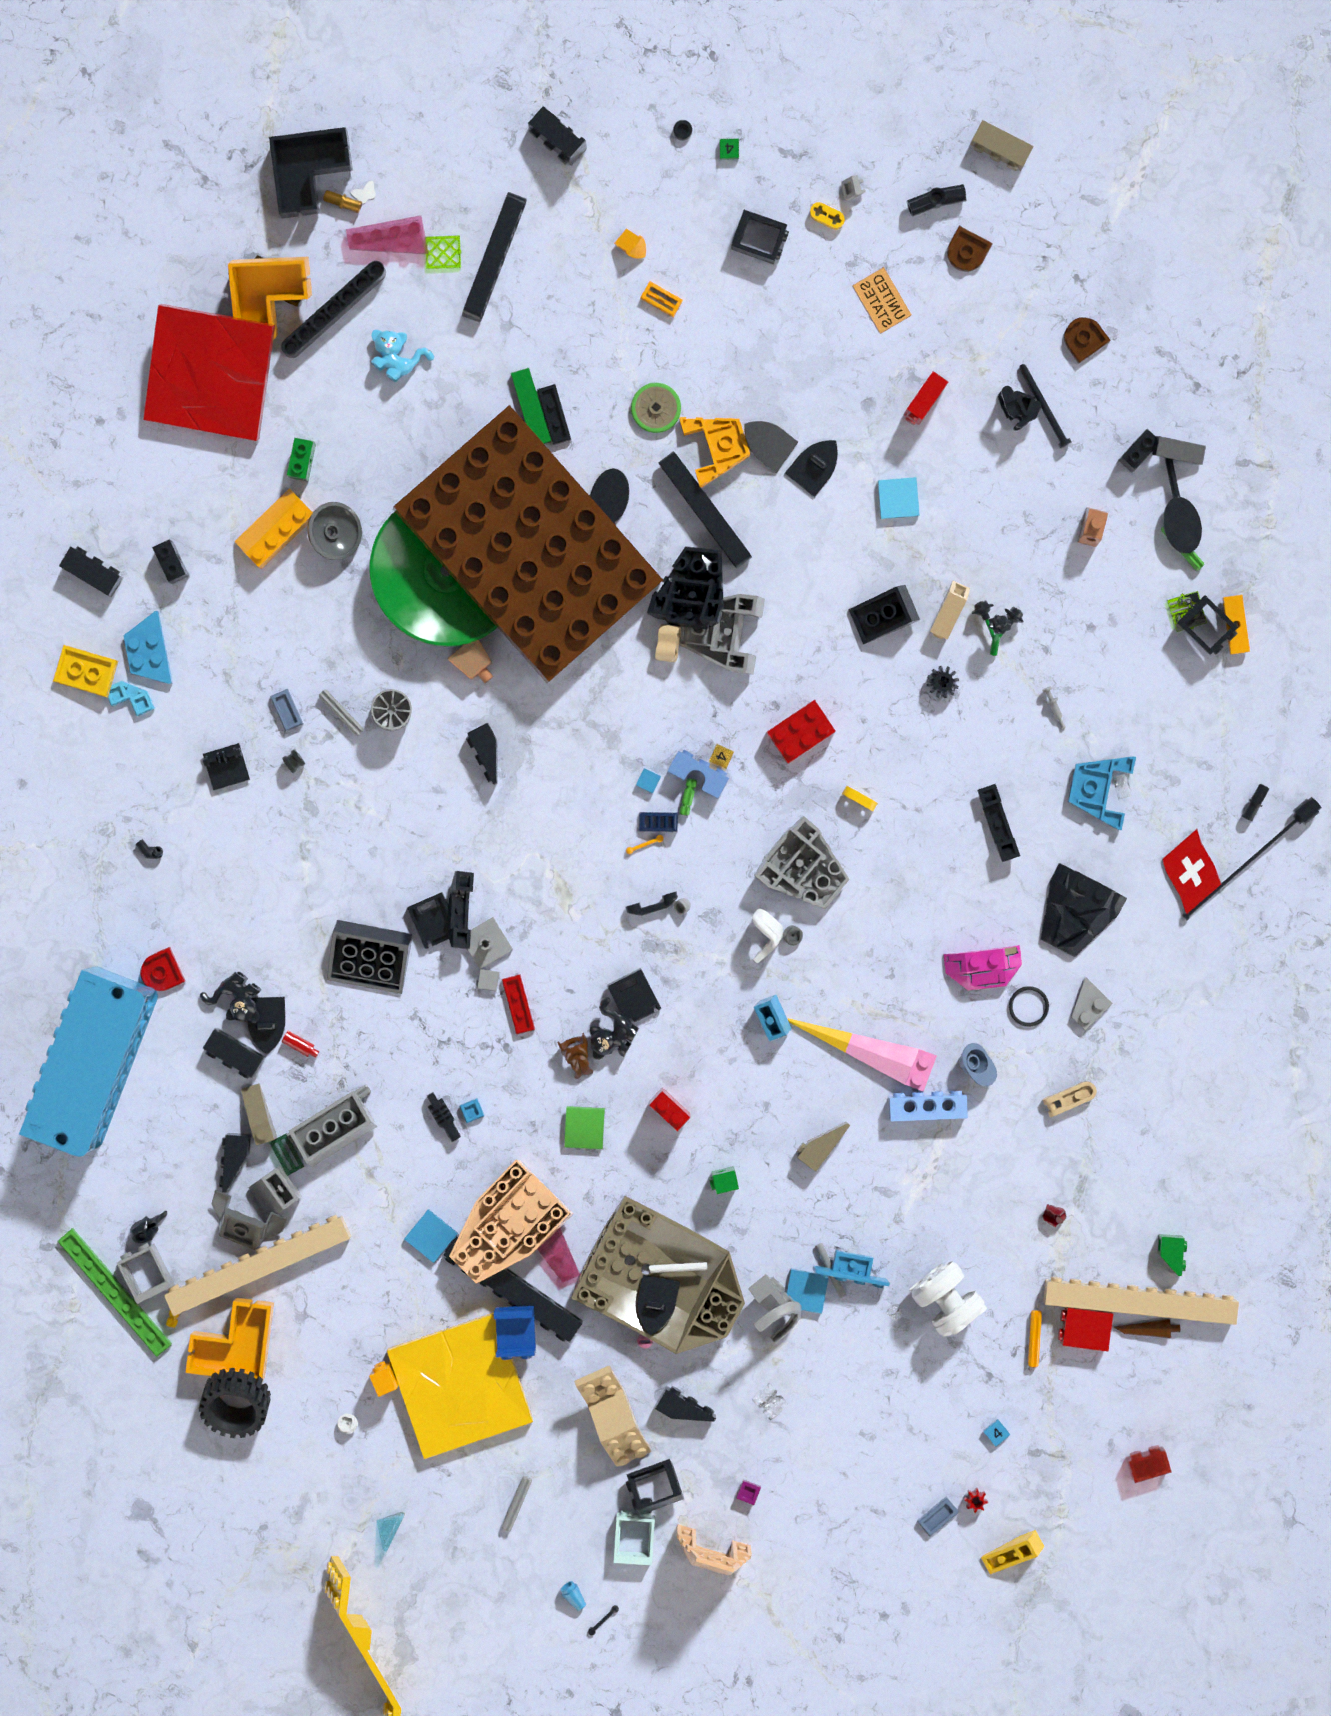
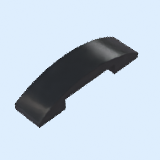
[977,783,1020,862]
[448,871,474,949]

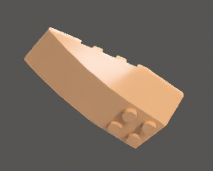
[676,1524,752,1576]

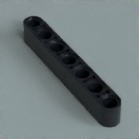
[462,192,527,323]
[281,261,386,358]
[658,451,752,569]

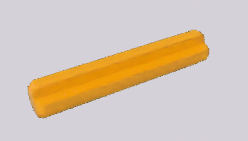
[1028,1310,1042,1367]

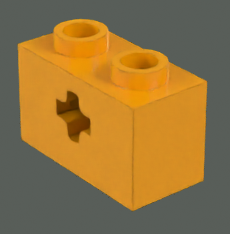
[369,1361,398,1397]

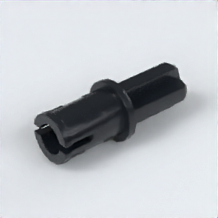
[1242,784,1269,822]

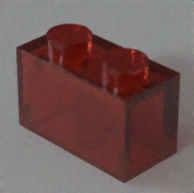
[1126,1445,1172,1483]

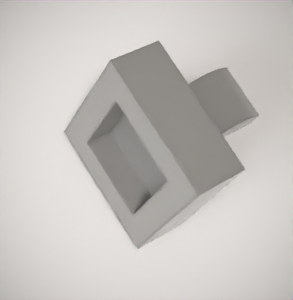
[841,175,866,200]

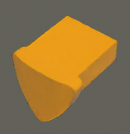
[614,228,646,259]

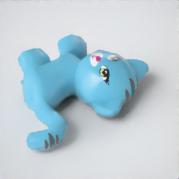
[371,330,435,382]

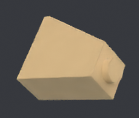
[930,581,970,640]

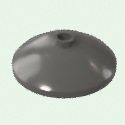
[307,502,362,560]

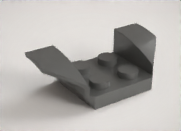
[211,1190,287,1250]

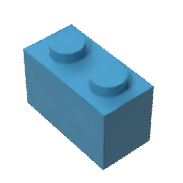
[754,995,792,1042]

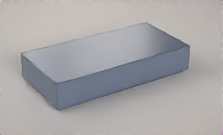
[270,689,304,732]
[917,1496,959,1536]

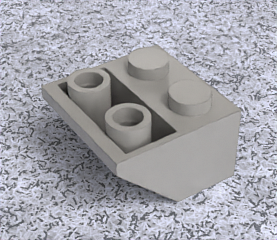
[248,1165,302,1216]

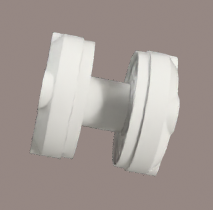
[909,1261,987,1337]

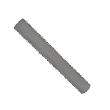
[815,1243,846,1298]

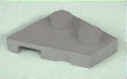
[1071,977,1113,1031]

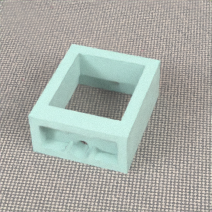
[614,1510,655,1565]

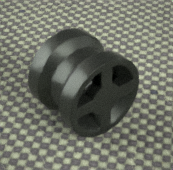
[282,749,305,773]

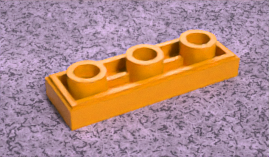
[1222,595,1250,655]

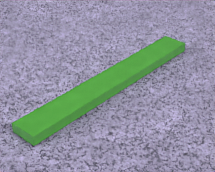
[57,1228,172,1357]

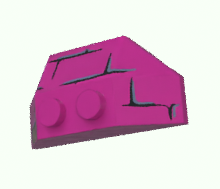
[943,945,1022,991]

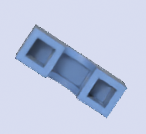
[668,750,729,799]

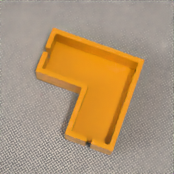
[228,256,312,340]
[185,1298,274,1382]

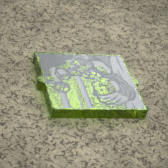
[1167,591,1207,632]

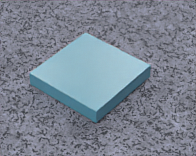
[878,477,920,519]

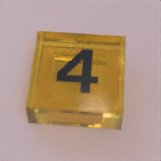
[709,744,734,769]

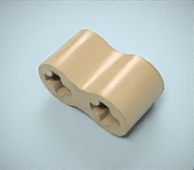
[655,624,681,662]

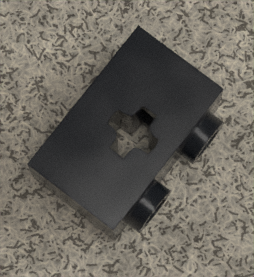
[1118,429,1156,473]
[152,539,189,584]

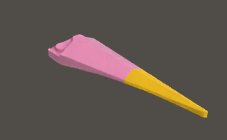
[788,1018,937,1092]

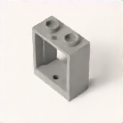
[117,1243,174,1304]

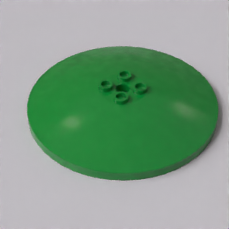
[369,512,497,647]

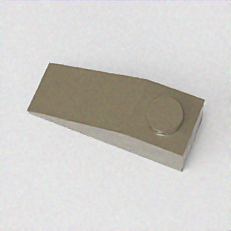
[241,1083,277,1146]
[796,1122,850,1172]

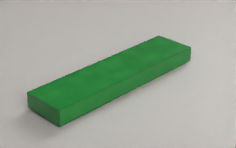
[511,368,551,444]

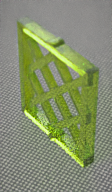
[425,235,462,269]

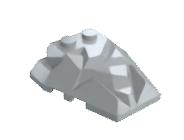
[754,816,850,909]

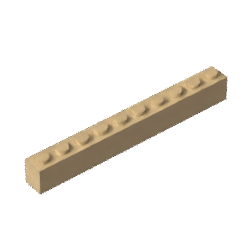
[164,1215,351,1316]
[1043,1277,1239,1325]

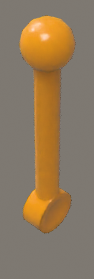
[626,835,664,854]

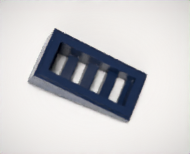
[639,812,678,832]

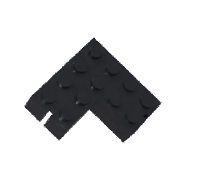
[269,127,353,219]

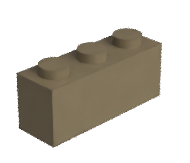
[970,120,1034,171]

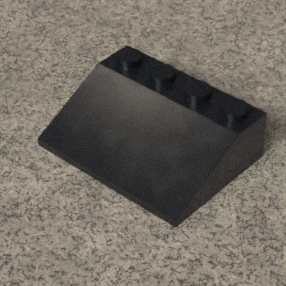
[327,920,413,994]

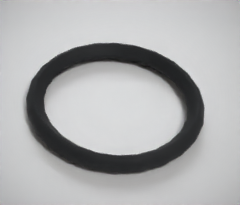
[1009,986,1049,1027]

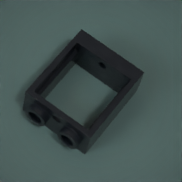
[731,209,789,264]
[1177,595,1238,655]
[625,1459,684,1515]

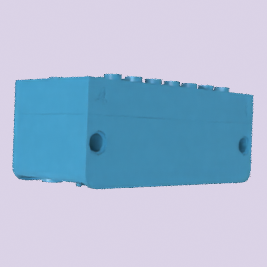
[19,966,158,1157]

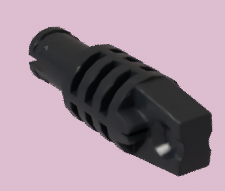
[427,1092,461,1142]

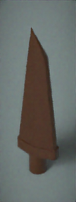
[1113,1319,1181,1338]

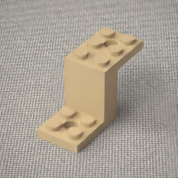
[574,1365,652,1467]

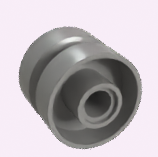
[371,689,412,731]

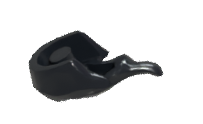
[130,1211,167,1243]

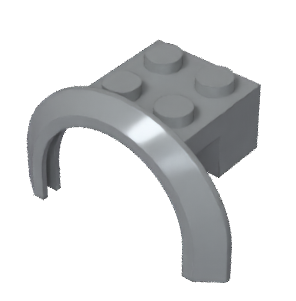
[748,1274,802,1344]

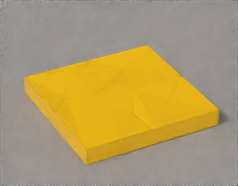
[387,1312,534,1459]

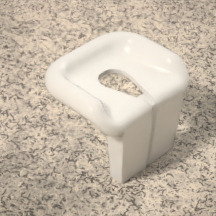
[752,909,783,963]

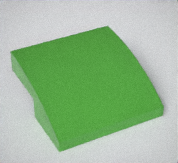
[564,1106,605,1149]

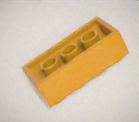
[235,488,313,569]

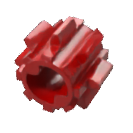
[964,1487,988,1513]

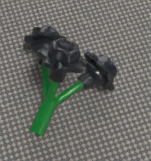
[971,600,1024,656]

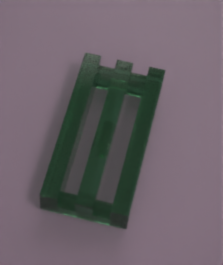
[269,1133,305,1176]

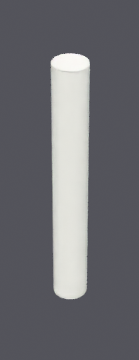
[649,1262,708,1273]

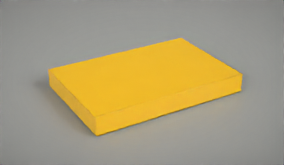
[53,645,119,698]

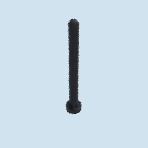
[1019,364,1072,449]

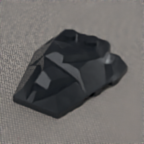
[647,546,724,629]
[1040,863,1127,957]

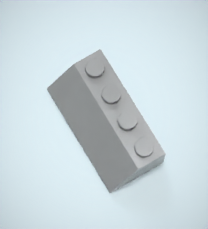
[289,1091,377,1167]

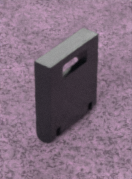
[407,892,449,949]
[607,968,662,1023]

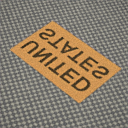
[852,267,912,334]

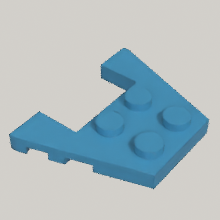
[1068,756,1136,830]

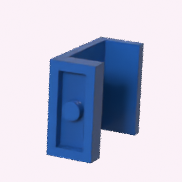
[494,1306,536,1360]

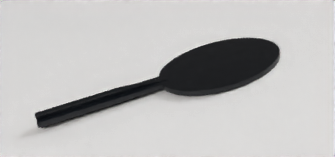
[1163,458,1202,554]
[590,468,629,523]

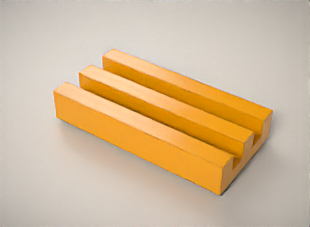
[640,281,683,318]

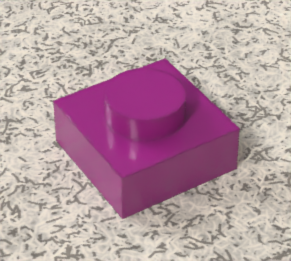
[736,1479,761,1505]

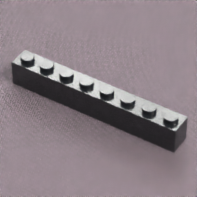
[443,1234,583,1343]

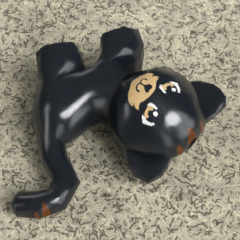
[200,972,262,1023]
[589,997,639,1060]

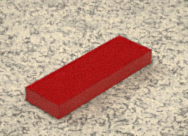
[502,974,535,1035]

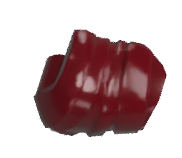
[1042,1204,1067,1228]

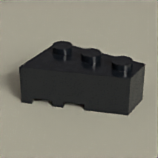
[528,106,587,166]

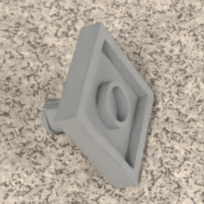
[468,917,513,969]

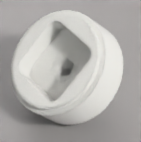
[337,1414,358,1434]

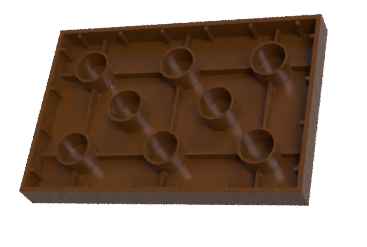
[393,405,663,683]

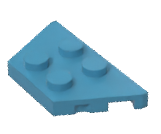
[123,611,173,684]

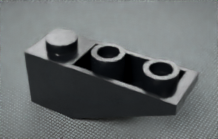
[466,723,498,785]
[219,1133,251,1193]
[655,1386,716,1422]

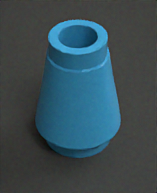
[560,1581,586,1611]

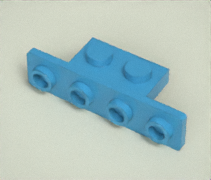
[813,1250,890,1288]

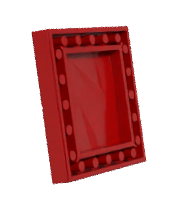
[143,304,275,441]

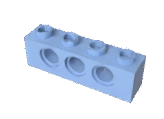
[889,1090,968,1121]

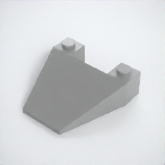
[679,594,765,675]

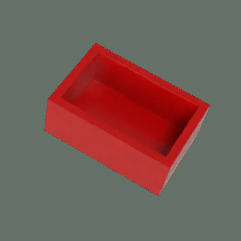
[766,700,836,764]

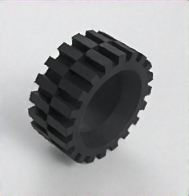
[199,1368,271,1438]

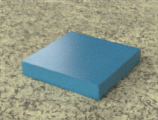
[404,1209,458,1263]
[787,1268,829,1314]

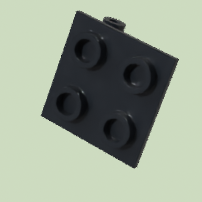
[203,743,250,791]

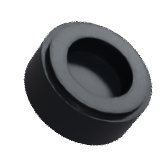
[673,120,692,141]

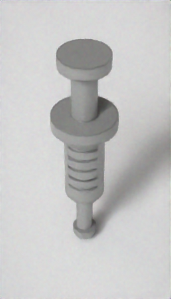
[1042,686,1066,729]

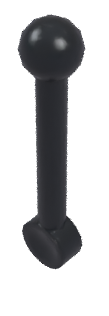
[588,1605,619,1635]

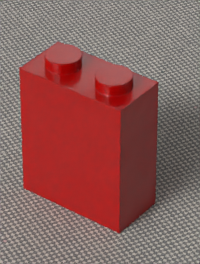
[903,371,948,425]
[649,1087,691,1131]
[1058,1307,1114,1352]

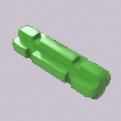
[679,778,697,816]

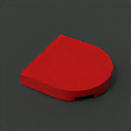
[140,947,186,991]

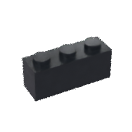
[59,546,123,597]
[203,1028,266,1079]

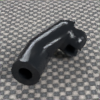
[135,839,163,859]

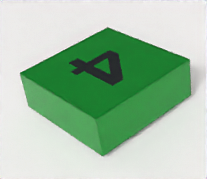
[719,138,739,160]

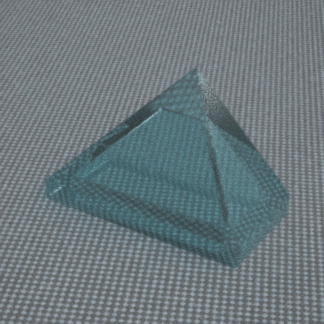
[376,1512,405,1552]

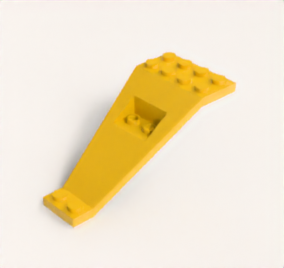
[324,1556,401,1716]

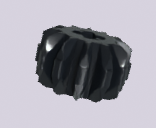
[926,666,959,698]

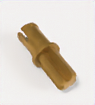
[323,190,362,213]

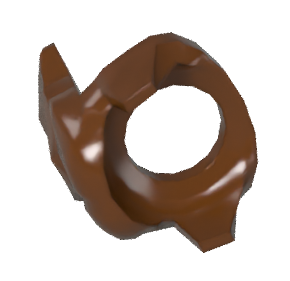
[557,1033,593,1079]

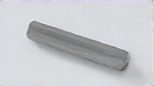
[319,690,364,736]
[502,1476,532,1531]

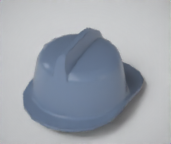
[960,1043,997,1086]

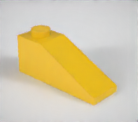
[981,1530,1045,1574]

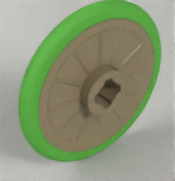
[631,383,681,433]

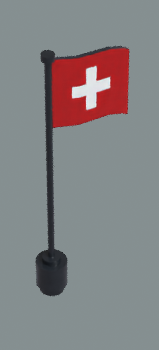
[1162,797,1322,921]

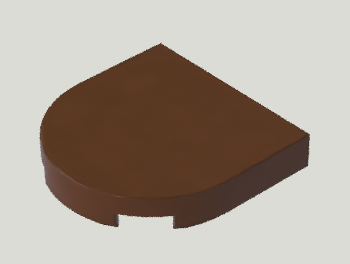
[947,225,993,272]
[1064,317,1111,364]

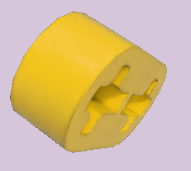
[810,202,845,230]
[842,785,878,811]

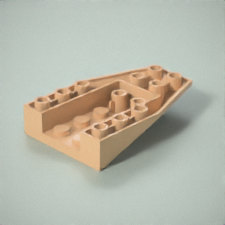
[449,1159,573,1284]

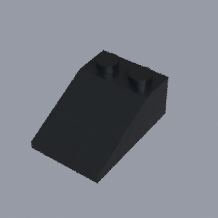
[848,585,920,644]

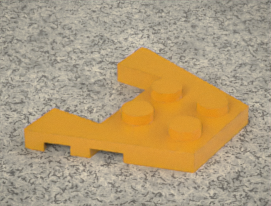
[679,417,750,488]

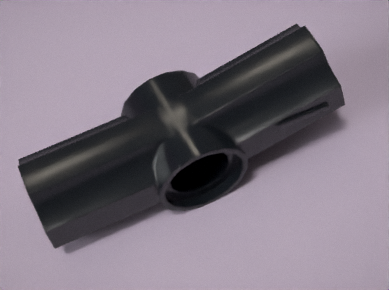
[906,184,967,217]

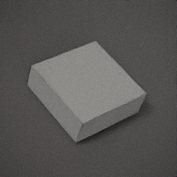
[477,969,500,991]

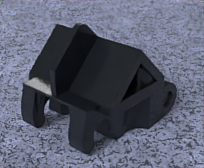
[998,386,1041,431]

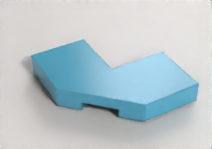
[108,681,155,716]

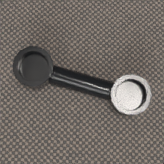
[625,891,678,916]

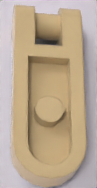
[1042,1081,1097,1117]

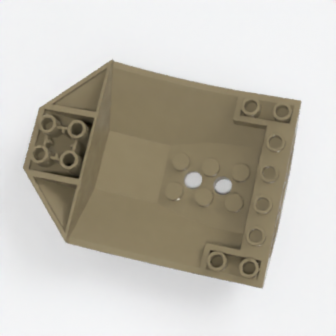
[571,1196,745,1354]

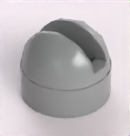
[674,898,691,915]

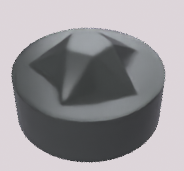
[783,925,803,946]

